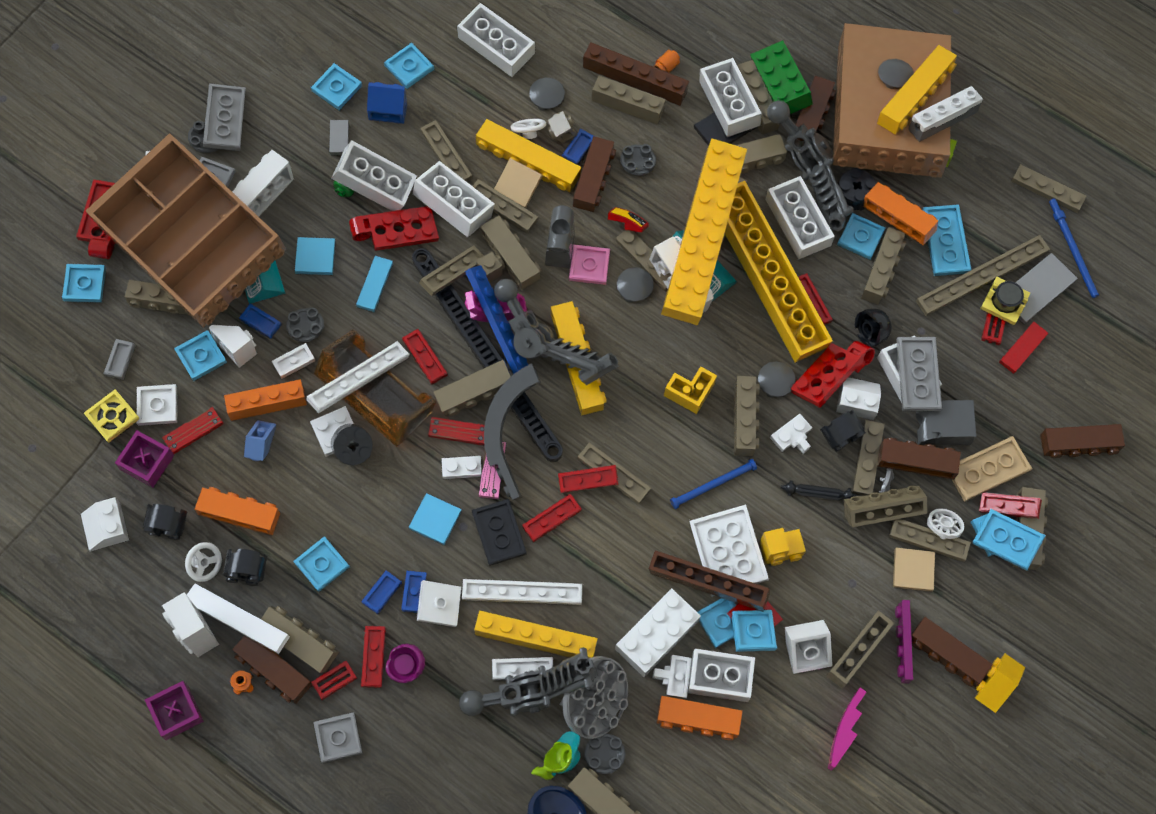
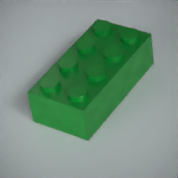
[750,40,813,114]

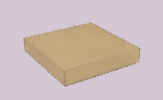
[494,158,543,207]
[893,548,935,592]

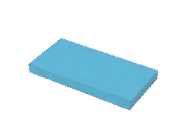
[922,205,971,276]

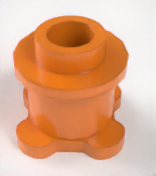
[230,671,254,695]

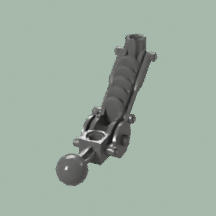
[767,100,854,232]
[494,279,619,385]
[459,647,598,716]

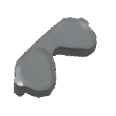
[879,468,894,493]

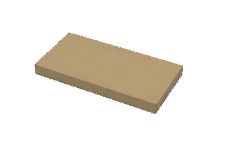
[952,436,1032,502]

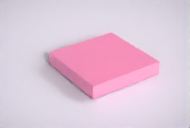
[569,245,610,285]

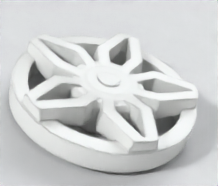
[927,509,964,539]

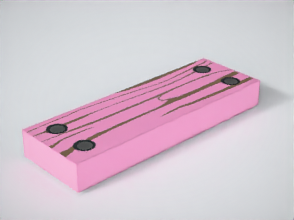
[479,442,506,499]

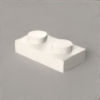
[272,343,315,379]
[442,456,482,479]

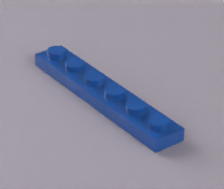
[465,265,528,374]

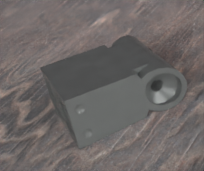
[545,205,575,268]
[916,400,976,445]

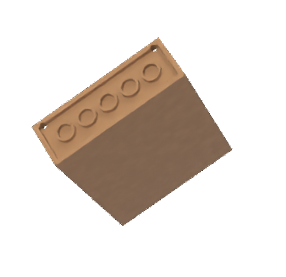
[833,23,951,178]
[86,133,286,328]

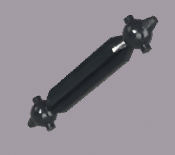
[781,480,858,500]

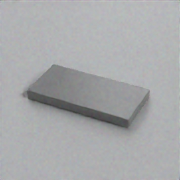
[203,84,246,151]
[1013,253,1078,324]
[896,337,942,411]

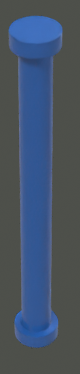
[670,459,757,509]

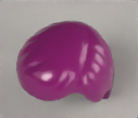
[386,643,425,683]

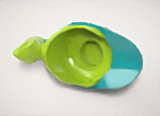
[531,731,581,780]

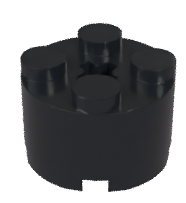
[838,168,876,211]
[820,410,866,452]
[331,424,373,465]
[142,504,188,540]
[223,549,267,586]

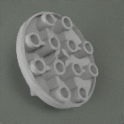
[559,656,628,739]

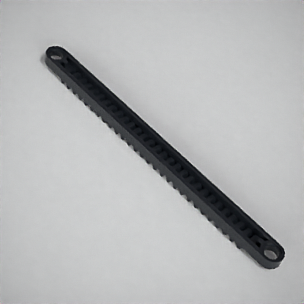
[412,248,563,462]

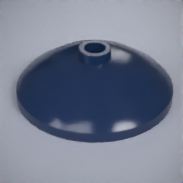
[528,786,587,814]

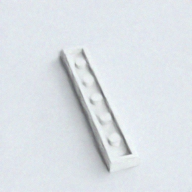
[306,341,409,413]
[462,579,582,605]
[187,584,290,654]

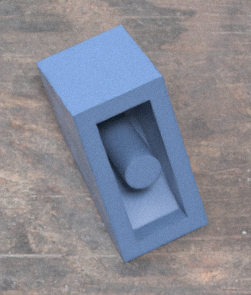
[244,420,276,461]

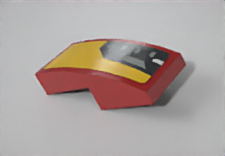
[608,207,649,233]

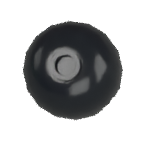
[854,308,892,347]

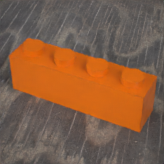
[863,182,939,245]
[224,379,307,421]
[194,487,280,535]
[656,696,742,740]

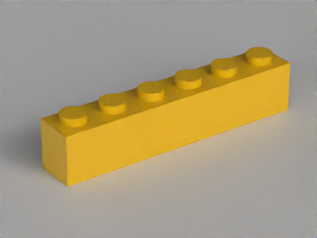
[877,45,957,135]
[476,119,581,192]
[550,301,606,416]
[474,611,598,659]

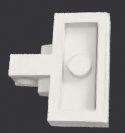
[770,414,812,454]
[653,655,692,699]

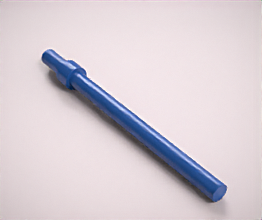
[1049,199,1099,298]

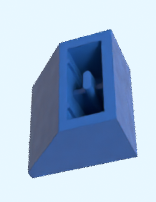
[367,82,407,124]

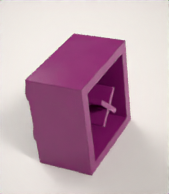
[115,430,174,488]
[145,681,204,740]

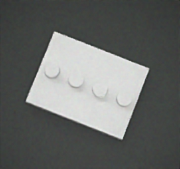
[689,505,769,597]

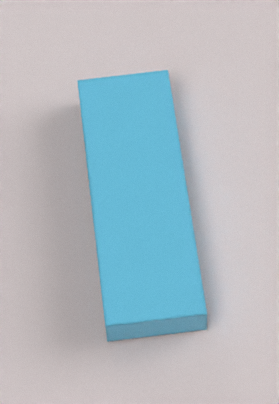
[356,256,393,312]

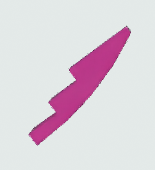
[828,688,867,771]

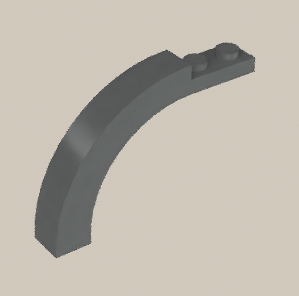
[484,364,541,500]

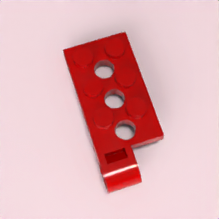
[76,179,115,260]
[349,206,439,251]
[791,341,875,408]

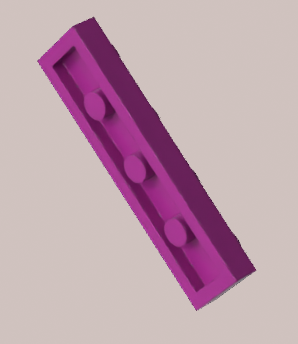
[895,600,913,684]

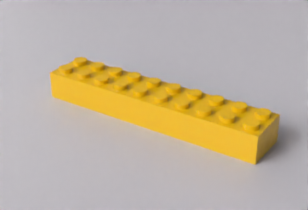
[661,138,747,325]
[725,181,833,363]

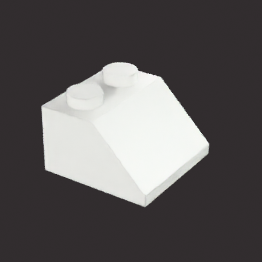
[209,325,257,368]
[836,377,881,420]
[81,497,129,551]
[785,620,832,674]

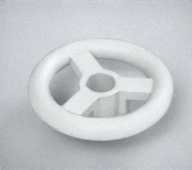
[511,119,546,139]
[185,542,222,582]

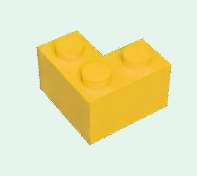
[664,366,717,414]
[759,528,806,566]
[975,653,1025,713]

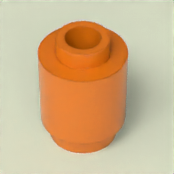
[654,50,680,73]

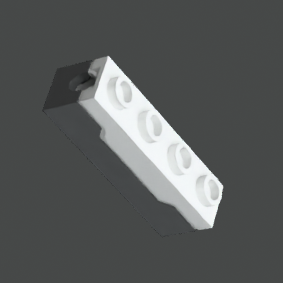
[908,86,983,142]

